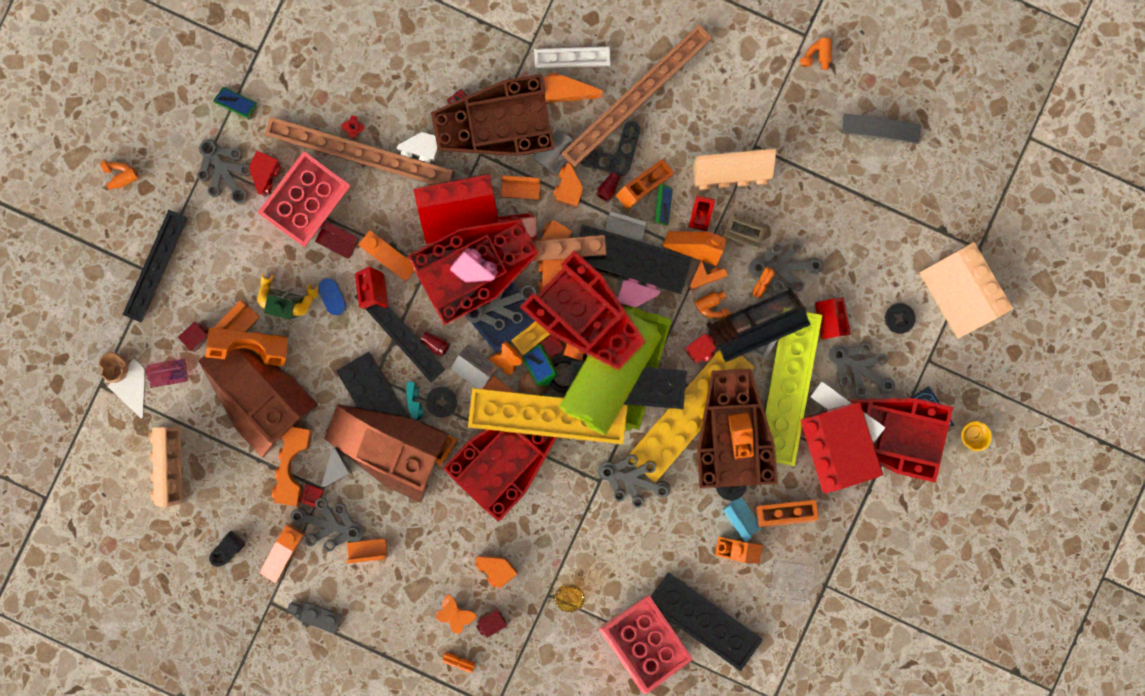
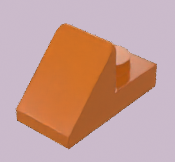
[689,261,728,290]

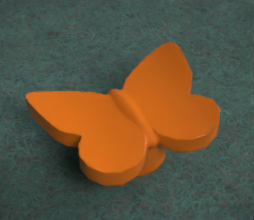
[488,341,524,375]
[436,594,477,634]

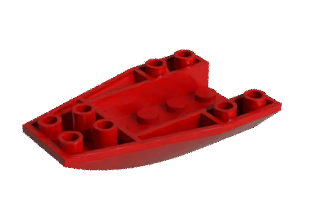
[442,429,557,522]

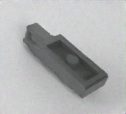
[287,601,343,634]

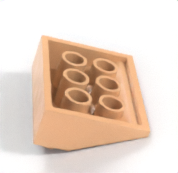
[693,149,776,190]
[919,242,1013,339]
[150,427,182,507]

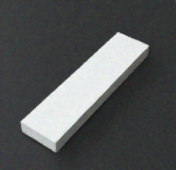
[534,46,611,69]
[811,382,885,443]

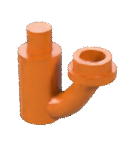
[799,38,832,70]
[100,159,139,190]
[694,291,731,319]

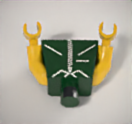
[257,273,318,319]

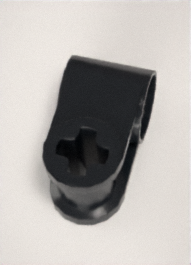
[209,530,246,567]

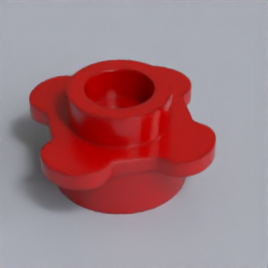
[342,115,365,138]

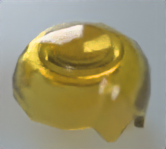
[554,583,585,613]

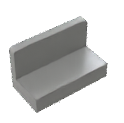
[534,130,574,177]
[605,211,647,242]
[451,345,498,389]

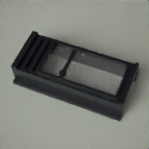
[706,287,811,363]

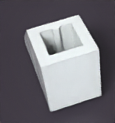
[397,132,439,164]

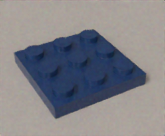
[471,282,535,353]

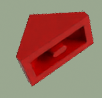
[689,195,715,231]

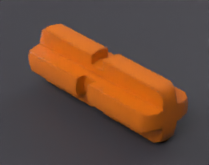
[752,267,775,298]
[442,652,475,673]

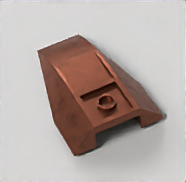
[431,74,555,156]
[198,348,318,458]
[697,368,778,488]
[324,404,449,503]

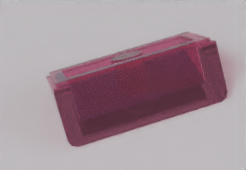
[145,359,189,388]

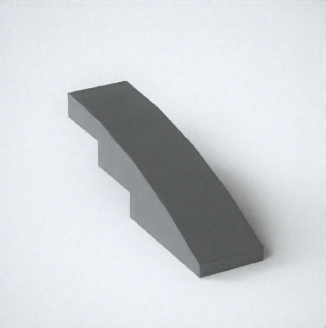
[842,114,921,144]

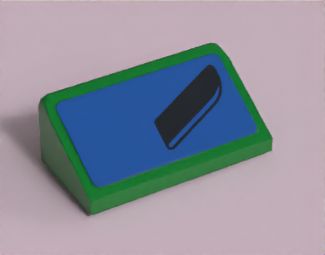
[213,87,258,120]
[654,184,673,226]
[522,344,557,386]

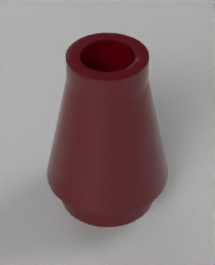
[596,172,620,202]
[420,331,450,356]

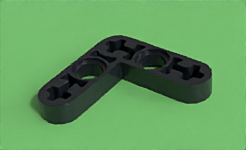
[580,121,640,176]

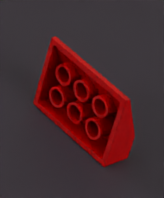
[413,173,498,244]
[800,401,883,494]

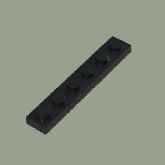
[122,210,188,323]
[355,295,445,383]

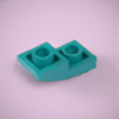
[406,381,424,420]

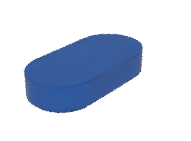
[318,279,346,315]

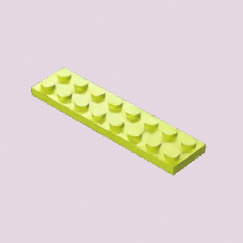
[765,308,822,466]

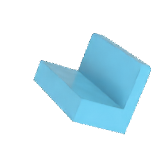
[722,497,762,542]

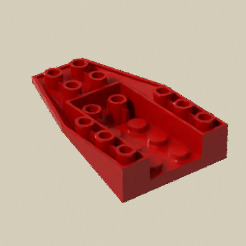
[407,219,539,326]

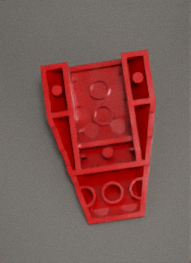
[520,251,646,371]
[847,398,953,483]

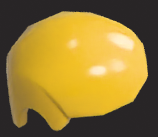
[961,421,992,451]

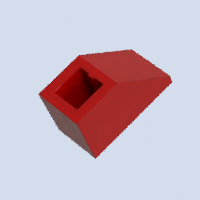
[249,151,281,197]

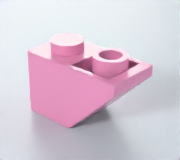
[450,247,498,282]
[618,278,660,308]

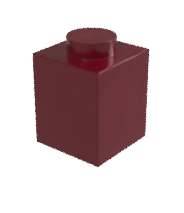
[178,321,209,352]
[476,608,507,638]

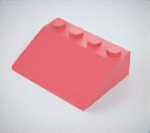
[258,151,351,247]
[598,595,693,694]

